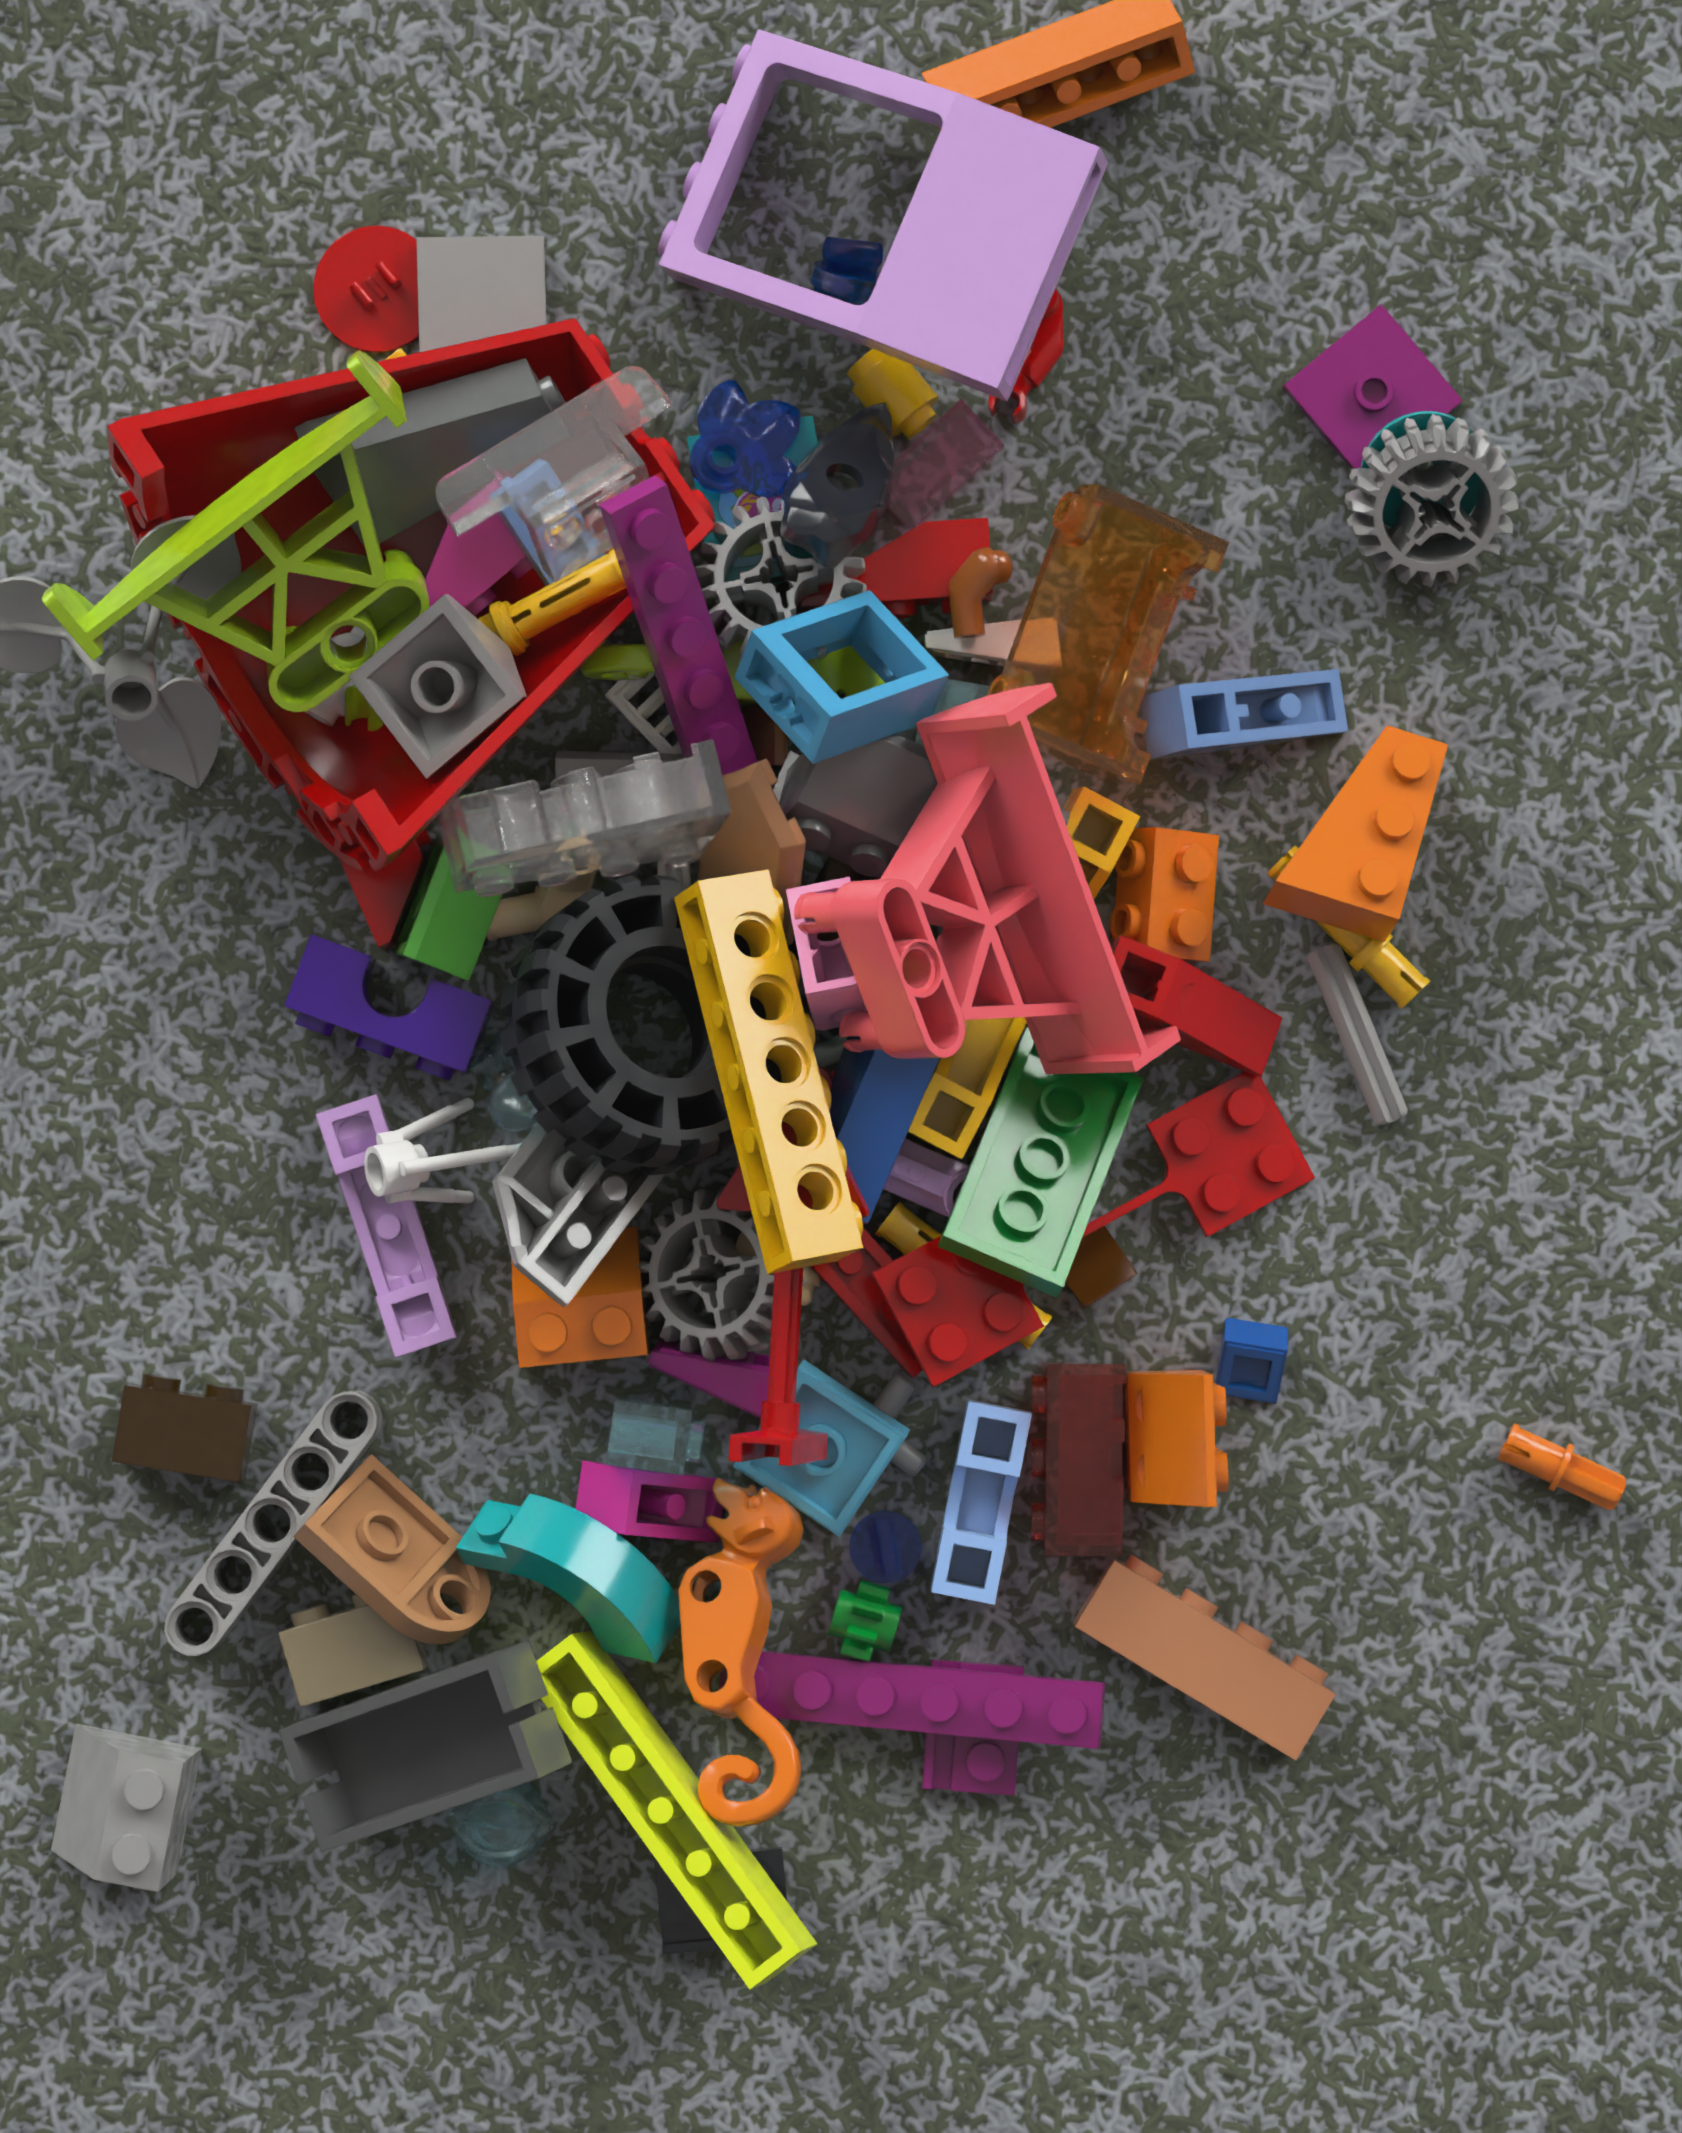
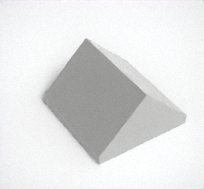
[349,594,527,779]

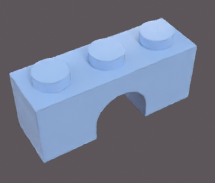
[930,1399,1032,1605]

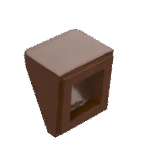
[741,704,788,770]
[1065,1226,1138,1309]

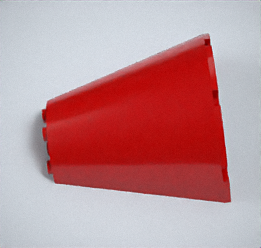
[107,318,715,871]

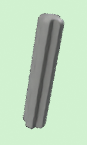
[1308,943,1408,1125]

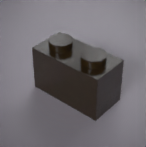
[112,1374,258,1482]

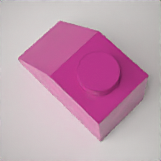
[576,1460,727,1543]

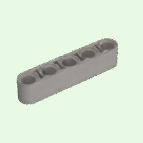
[164,1391,383,1656]

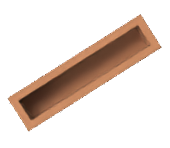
[1073,1554,1336,1761]

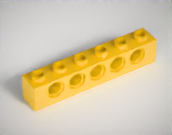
[674,870,863,1274]

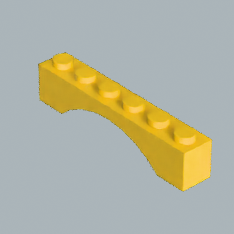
[907,786,1140,1159]

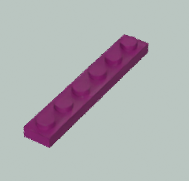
[599,475,758,817]
[719,1650,1106,1749]

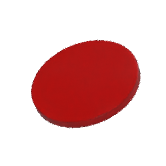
[313,226,419,353]

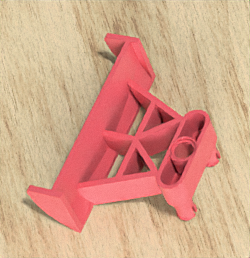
[794,683,1181,1074]

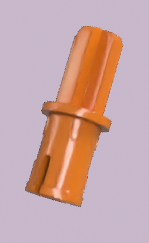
[1497,1423,1627,1510]

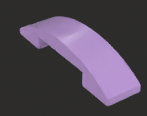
[316,1094,457,1358]

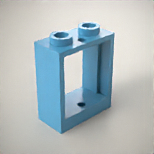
[734,590,949,764]

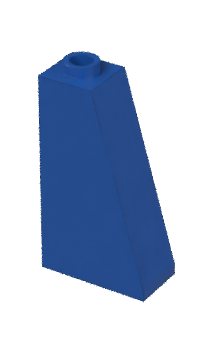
[829,1036,940,1224]

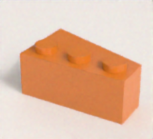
[1262,725,1448,942]

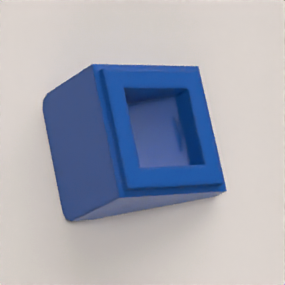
[1215,1317,1288,1404]

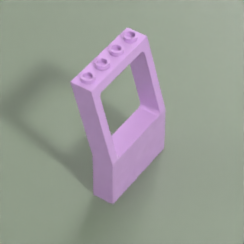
[658,29,1108,402]

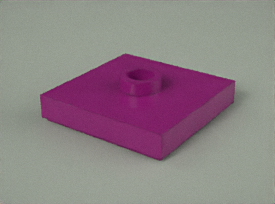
[1282,304,1463,469]

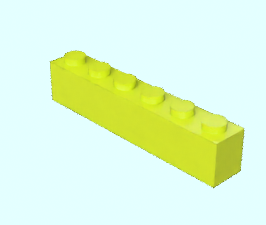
[536,1631,817,1989]

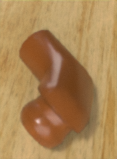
[948,547,1013,639]

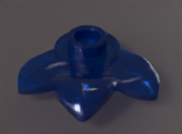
[689,380,800,499]

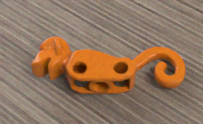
[678,1478,803,1827]

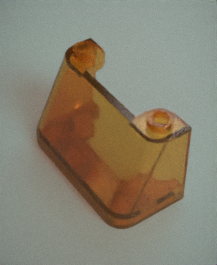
[987,484,1229,785]

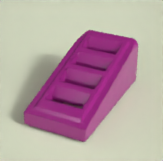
[647,1337,770,1418]

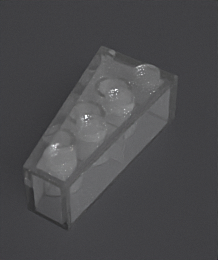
[439,739,731,897]

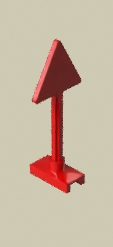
[716,1121,870,1466]

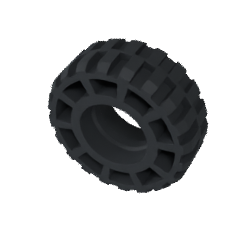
[500,875,782,1175]

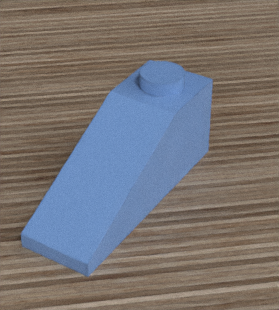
[1139,669,1348,760]

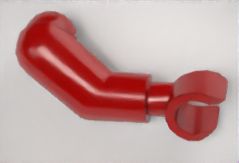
[988,288,1064,423]

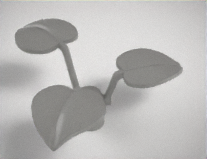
[0,515,241,789]

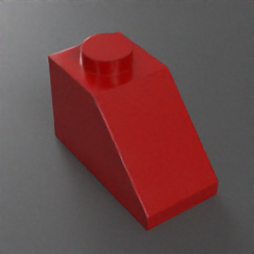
[339,828,432,950]

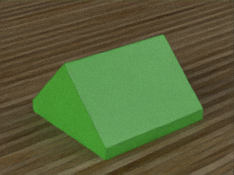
[393,833,515,981]

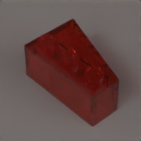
[1030,1361,1126,1556]

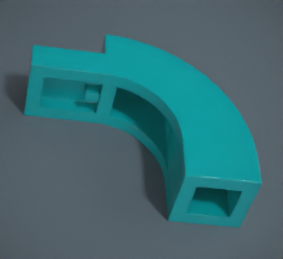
[456,1493,680,1663]

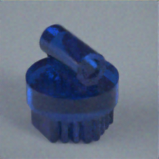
[810,237,883,305]
[849,1510,921,1584]

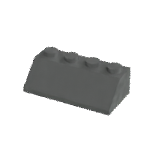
[779,734,1070,879]

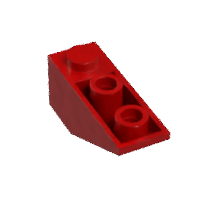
[801,517,993,619]
[1110,935,1283,1077]

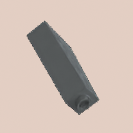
[295,358,569,545]

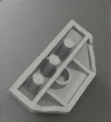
[492,1073,667,1307]

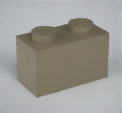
[278,1594,429,1707]

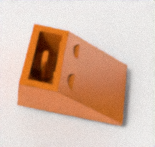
[1124,1370,1228,1507]

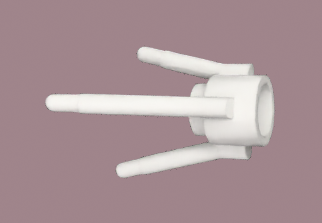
[364,1098,522,1204]

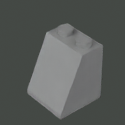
[51,1724,202,1892]

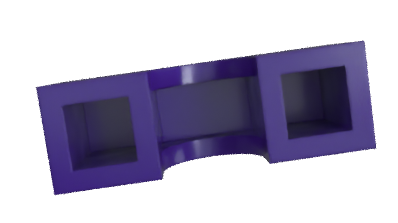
[284,934,495,1081]

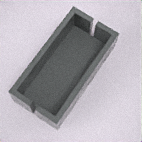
[278,1640,572,1852]

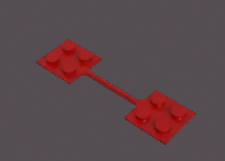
[871,1071,1315,1387]

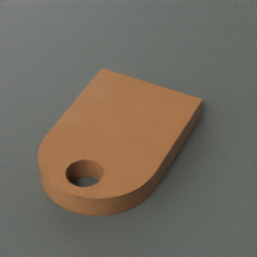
[293,1454,491,1644]

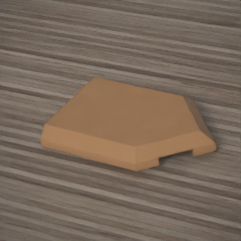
[697,758,806,945]

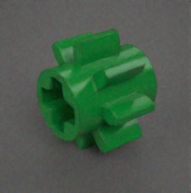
[828,1580,902,1662]

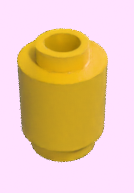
[847,349,939,439]

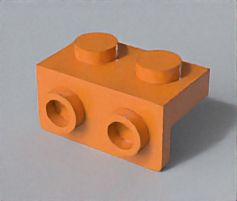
[1110,827,1219,962]

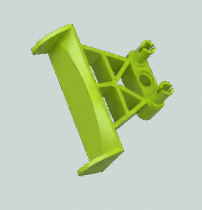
[42,351,430,712]

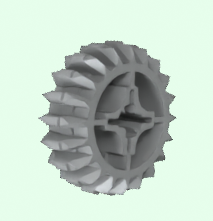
[1344,414,1519,588]
[694,496,866,660]
[636,1187,807,1361]

